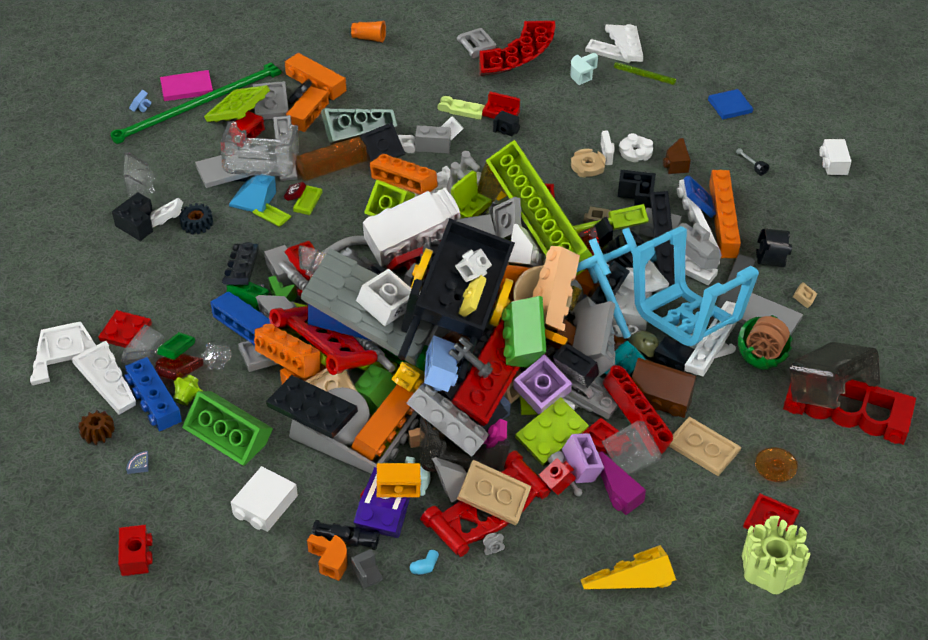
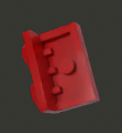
[482,91,520,119]

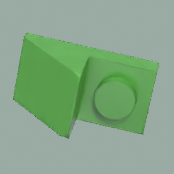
[268,276,297,302]

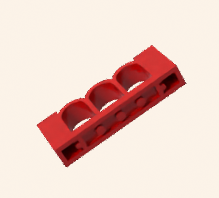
[783,363,916,445]

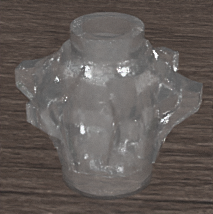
[201,343,232,371]

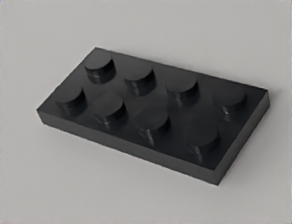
[266,375,358,439]

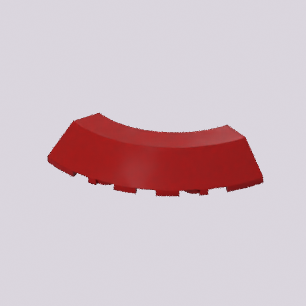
[479,20,555,76]

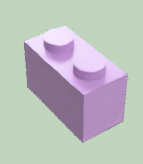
[562,434,604,483]

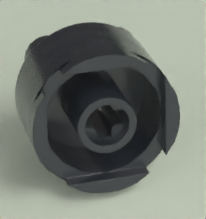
[756,228,792,267]

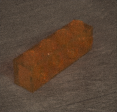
[296,136,367,181]

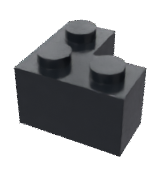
[617,170,656,209]
[112,192,153,241]

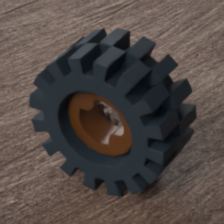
[179,203,213,235]

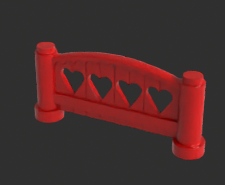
[269,306,378,375]
[420,450,551,557]

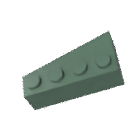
[321,108,397,144]

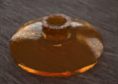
[755,447,798,482]

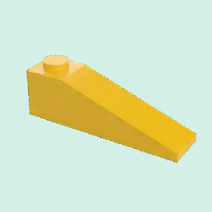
[580,545,676,589]

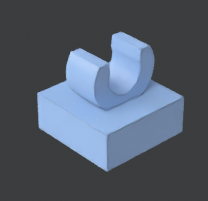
[129,90,151,112]

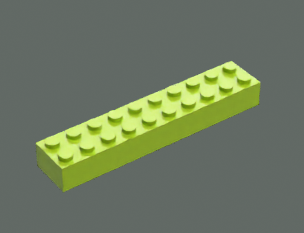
[486,140,593,276]

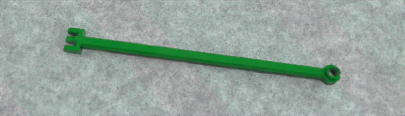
[111,62,282,144]

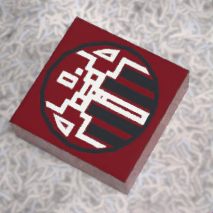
[283,182,306,201]

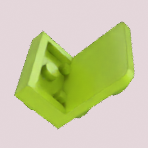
[451,171,492,219]

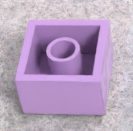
[514,354,572,415]

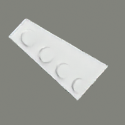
[605,24,643,62]
[72,341,136,415]

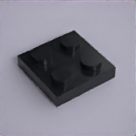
[361,122,405,162]

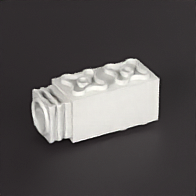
[363,188,461,266]

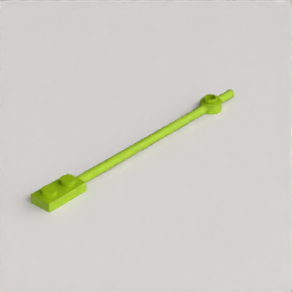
[509,204,649,241]

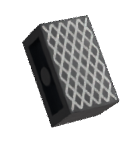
[553,343,599,388]

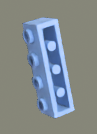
[424,335,458,392]

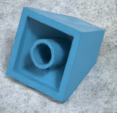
[229,173,276,213]

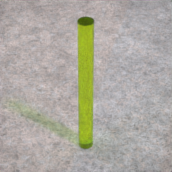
[614,62,676,85]

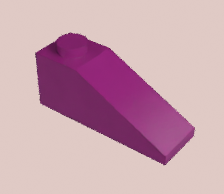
[598,451,646,515]

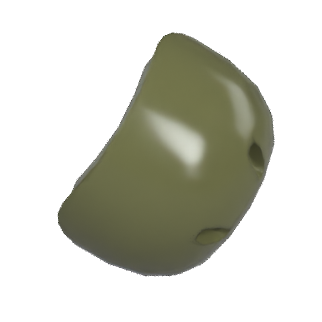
[629,330,659,357]

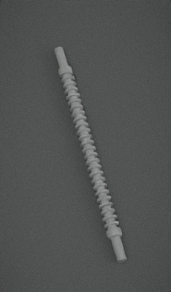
[279,261,395,372]

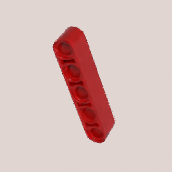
[603,365,673,455]

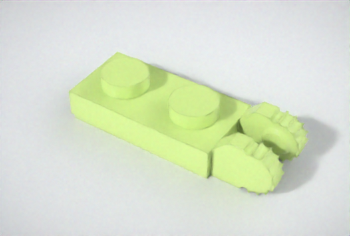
[437,96,485,120]

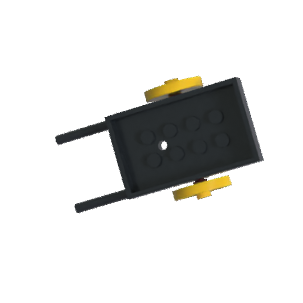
[398,218,515,382]

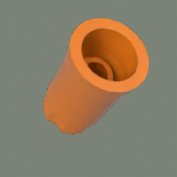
[351,21,386,43]

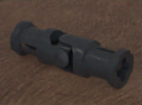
[312,520,380,550]

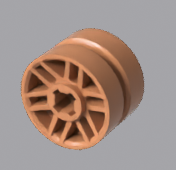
[746,316,790,360]

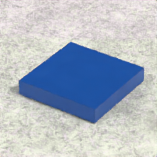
[708,89,753,119]
[684,175,716,218]

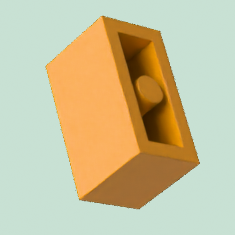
[377,463,421,497]

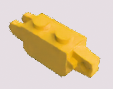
[392,362,425,393]

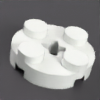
[619,133,653,162]

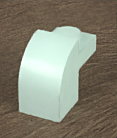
[570,53,598,85]

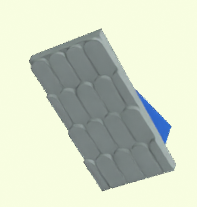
[301,248,435,366]

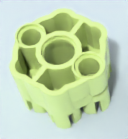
[742,516,810,594]

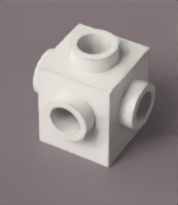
[455,249,492,282]

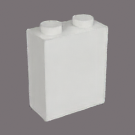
[231,466,298,532]

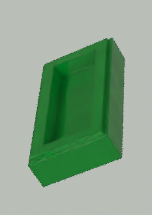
[157,332,195,360]

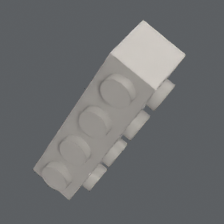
[406,383,489,457]

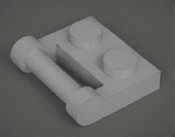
[457,28,496,58]

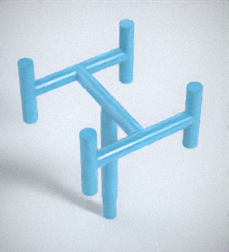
[577,227,637,339]

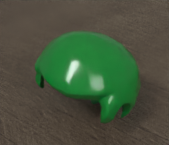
[738,315,793,370]

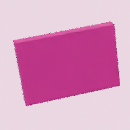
[160,70,213,101]

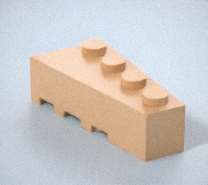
[533,246,580,331]

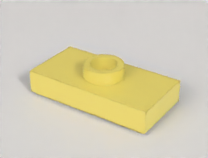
[459,275,486,317]

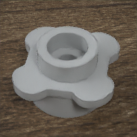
[483,533,505,555]

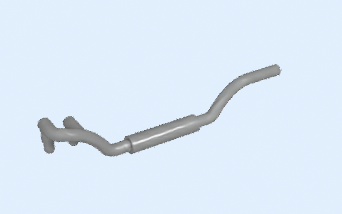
[319,151,480,259]

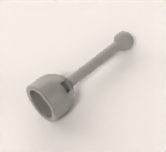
[548,451,582,497]

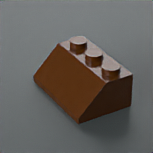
[632,358,696,418]

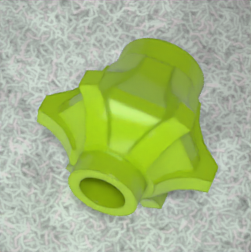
[173,375,203,406]

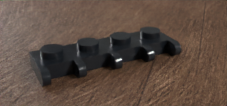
[222,242,259,285]

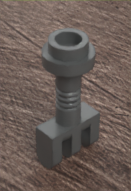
[449,336,494,379]

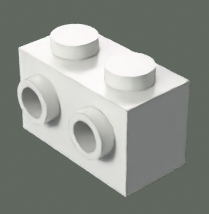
[820,139,851,175]

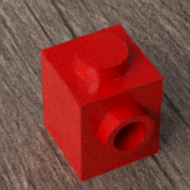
[539,458,577,495]

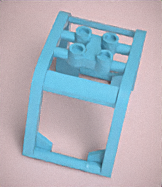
[633,226,759,346]

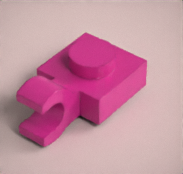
[483,419,507,451]

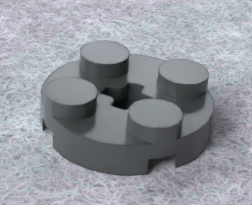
[341,247,373,268]

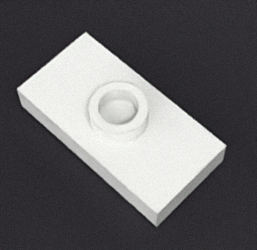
[600,131,614,165]

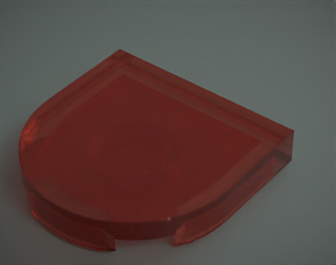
[155,354,203,380]

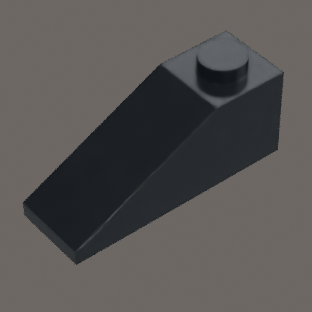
[586,261,630,305]

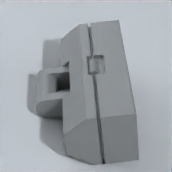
[678,223,722,269]

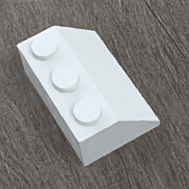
[508,224,546,267]

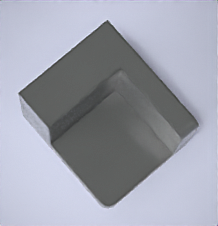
[351,549,383,589]

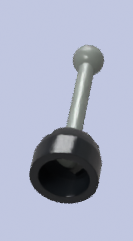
[736,148,769,176]

